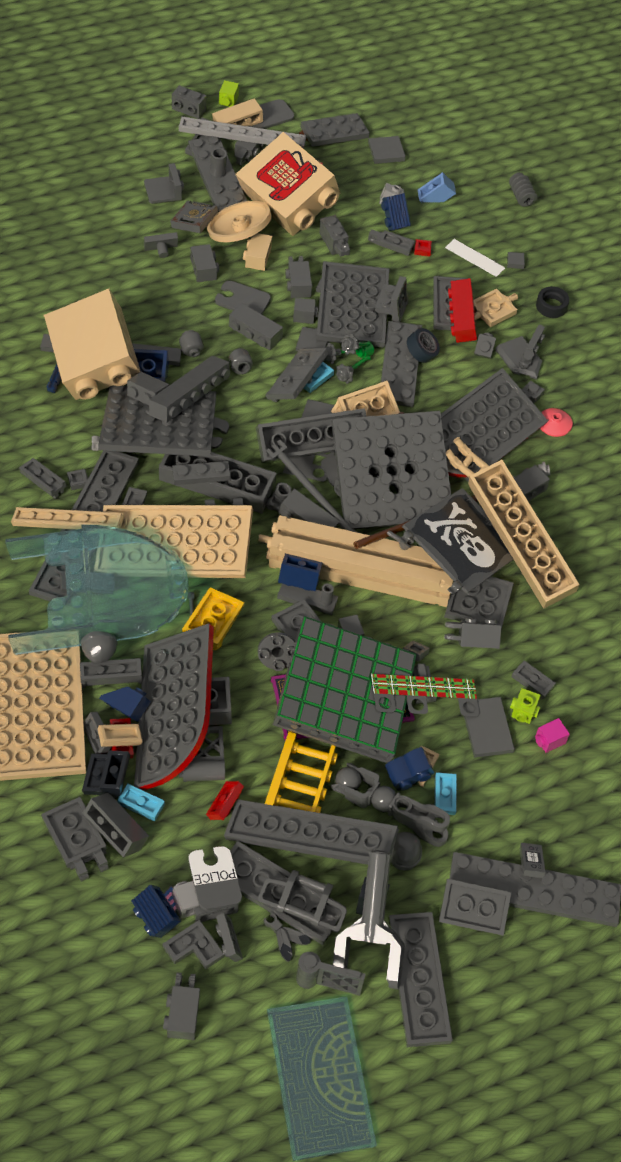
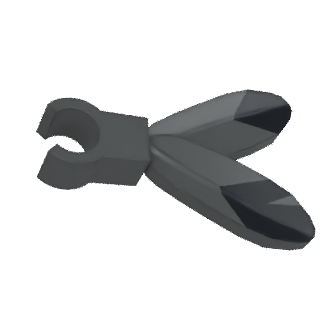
[263,912,310,962]

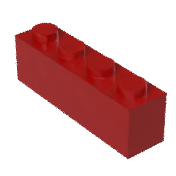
[448,278,477,343]

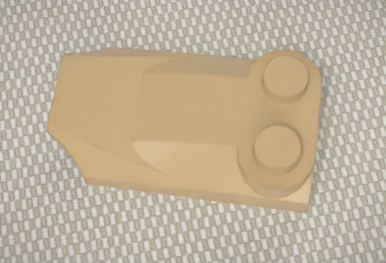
[331,381,400,417]

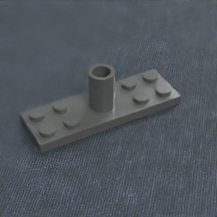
[188,136,247,213]

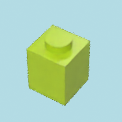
[219,80,239,107]

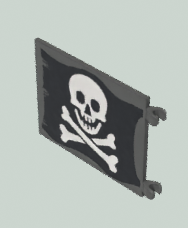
[399,488,514,595]

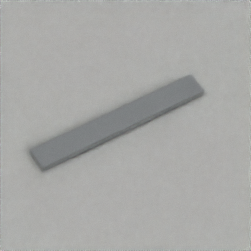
[179,117,306,149]

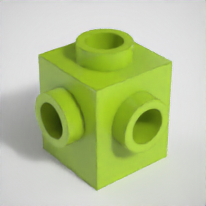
[510,688,540,724]

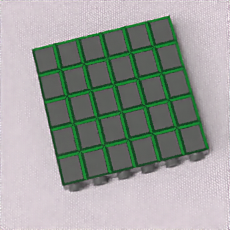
[273,616,417,763]

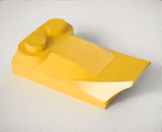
[182,588,245,650]

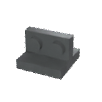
[375,276,408,322]

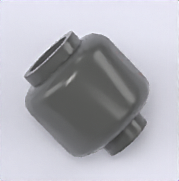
[179,330,204,357]
[228,348,253,375]

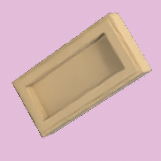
[98,724,143,747]

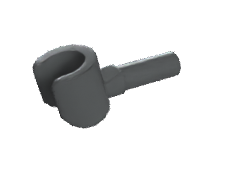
[387,530,414,550]

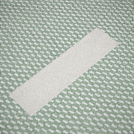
[445,239,505,277]

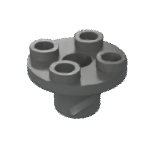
[258,632,295,671]

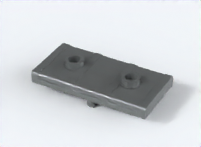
[266,348,329,402]

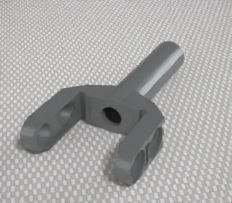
[333,850,405,990]

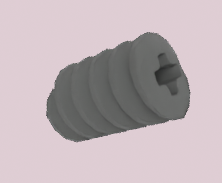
[509,172,538,207]

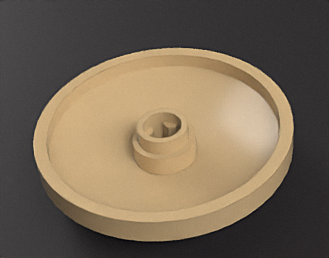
[207,201,272,242]

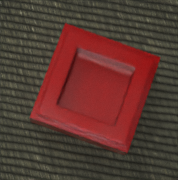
[414,239,432,257]

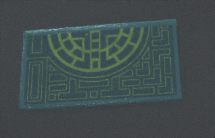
[267,997,377,1161]

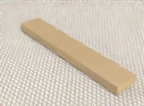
[11,507,124,532]

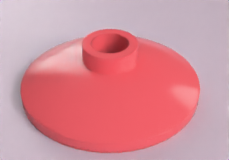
[540,408,573,437]

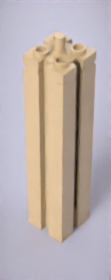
[258,515,453,607]

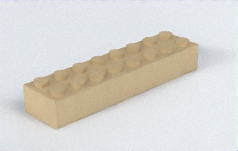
[468,460,579,609]

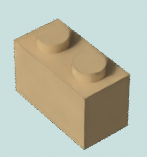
[243,233,272,271]

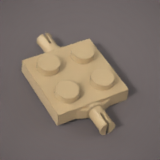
[474,289,518,327]

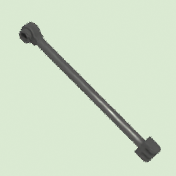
[265,439,362,534]

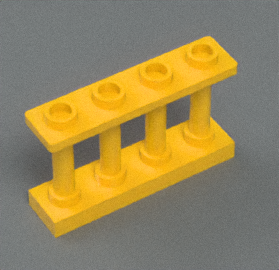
[265,732,338,813]

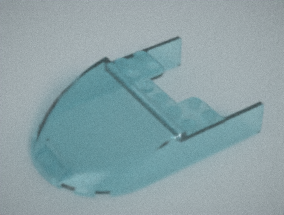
[5,525,188,655]

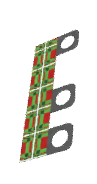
[371,674,479,717]

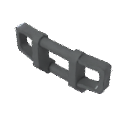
[258,870,347,933]

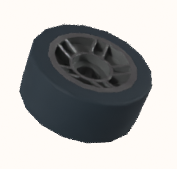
[407,328,440,363]

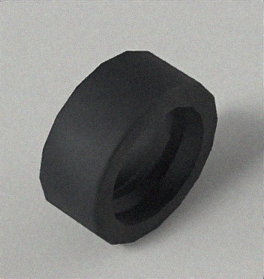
[536,286,569,318]

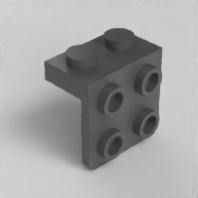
[144,163,184,204]

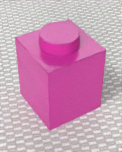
[535,718,570,753]

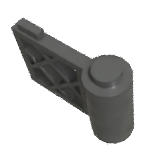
[179,726,225,782]
[296,952,365,996]

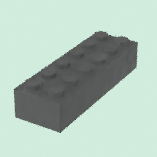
[256,408,366,463]
[159,452,276,514]

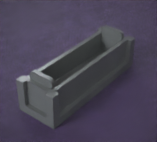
[80,658,142,688]

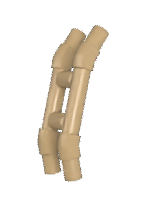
[446,437,489,478]

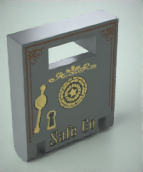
[171,200,218,233]

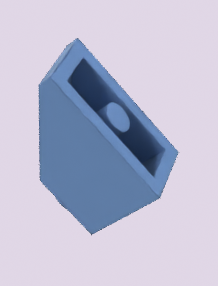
[418,172,456,202]

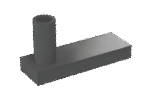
[277,583,338,616]

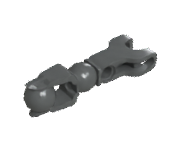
[331,763,450,847]

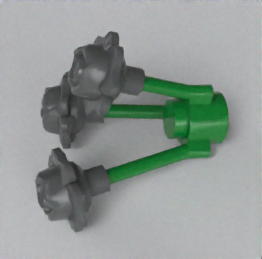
[324,334,374,384]

